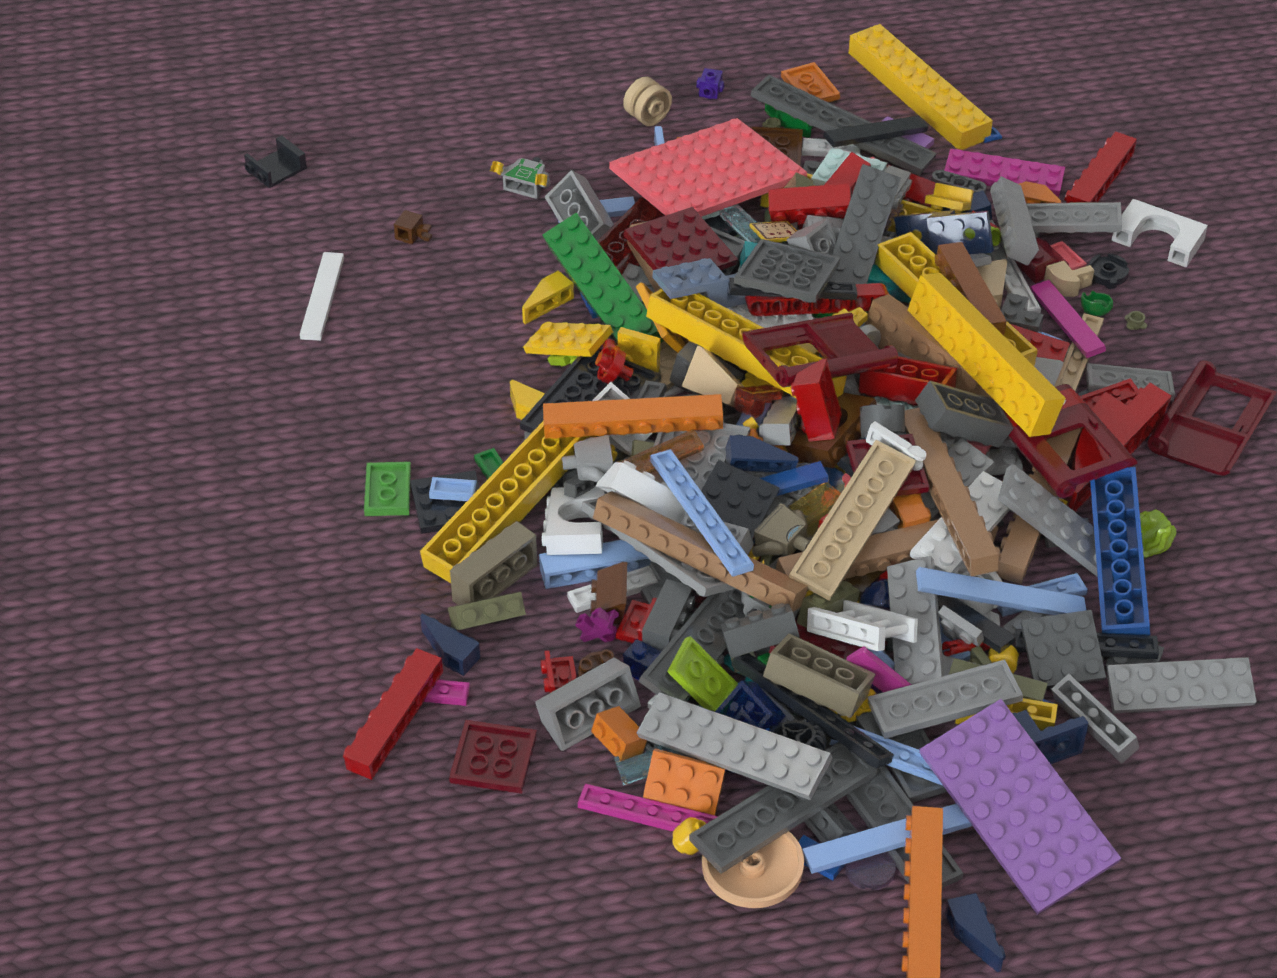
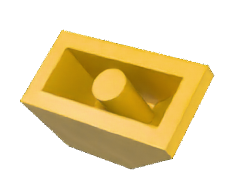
[510,379,545,420]

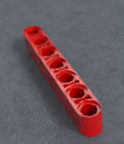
[745,283,889,316]

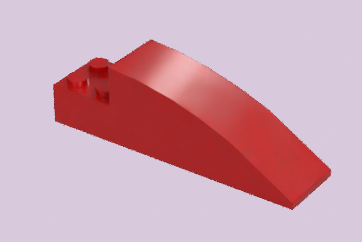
[1065,382,1172,513]

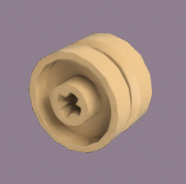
[624,77,672,126]

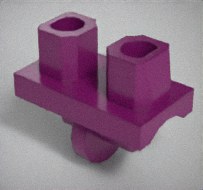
[575,607,619,643]

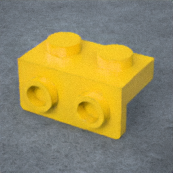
[925,183,974,214]

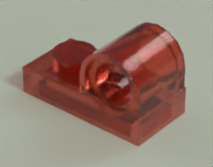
[735,385,783,418]

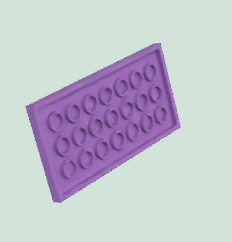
[919,699,1121,915]

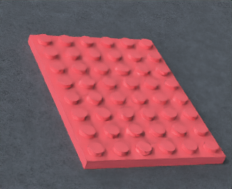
[609,118,807,217]

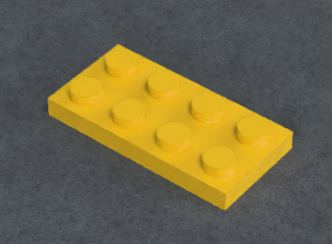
[523,322,613,357]

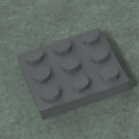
[1020,610,1106,688]

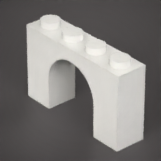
[1112,199,1208,267]
[542,486,606,555]

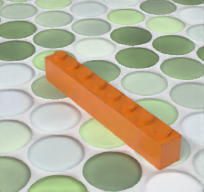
[543,394,723,439]
[901,806,943,978]

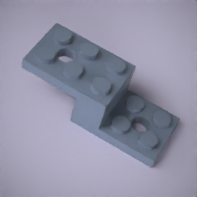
[653,258,746,308]

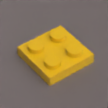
[618,327,661,373]

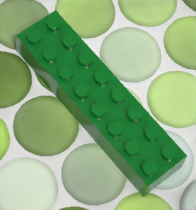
[542,213,664,345]

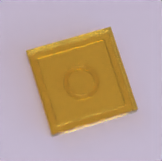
[789,482,841,527]

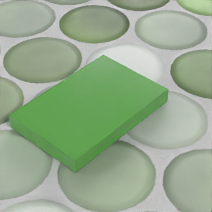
[364,462,411,516]

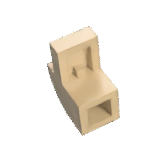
[1044,261,1094,297]

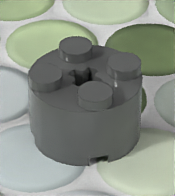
[860,404,906,438]

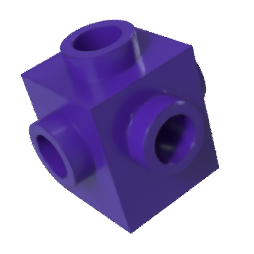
[696,68,725,99]

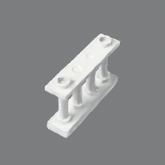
[807,600,918,651]

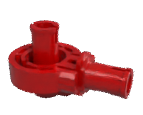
[595,339,633,384]

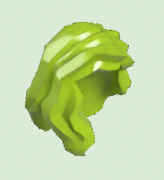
[1140,509,1177,559]

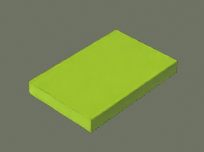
[667,636,738,715]

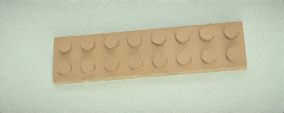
[789,440,916,601]

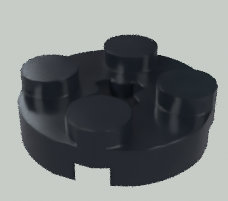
[1089,254,1129,289]

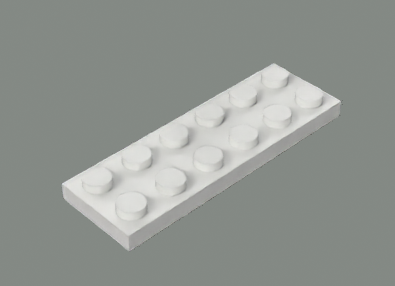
[910,471,1011,573]

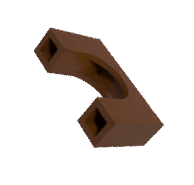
[785,392,877,468]

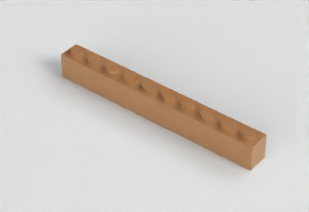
[905,407,1001,577]
[996,427,1083,585]
[593,491,808,612]
[775,519,998,580]

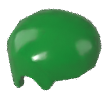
[1081,291,1113,317]

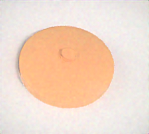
[702,831,804,908]

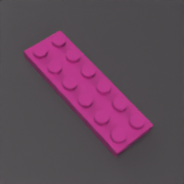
[944,149,1065,197]

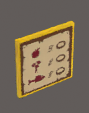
[749,221,797,243]

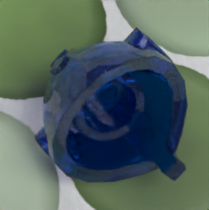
[858,579,890,609]

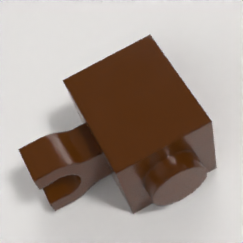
[394,210,432,245]

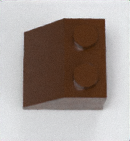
[590,562,627,624]

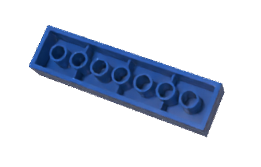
[1090,467,1151,636]

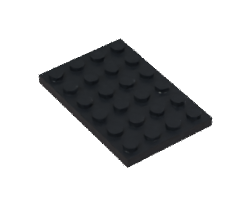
[520,349,661,437]

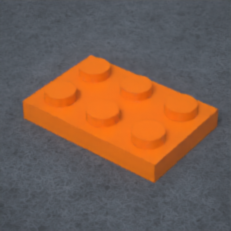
[781,62,840,102]
[643,748,726,815]

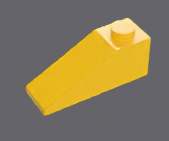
[522,270,574,324]

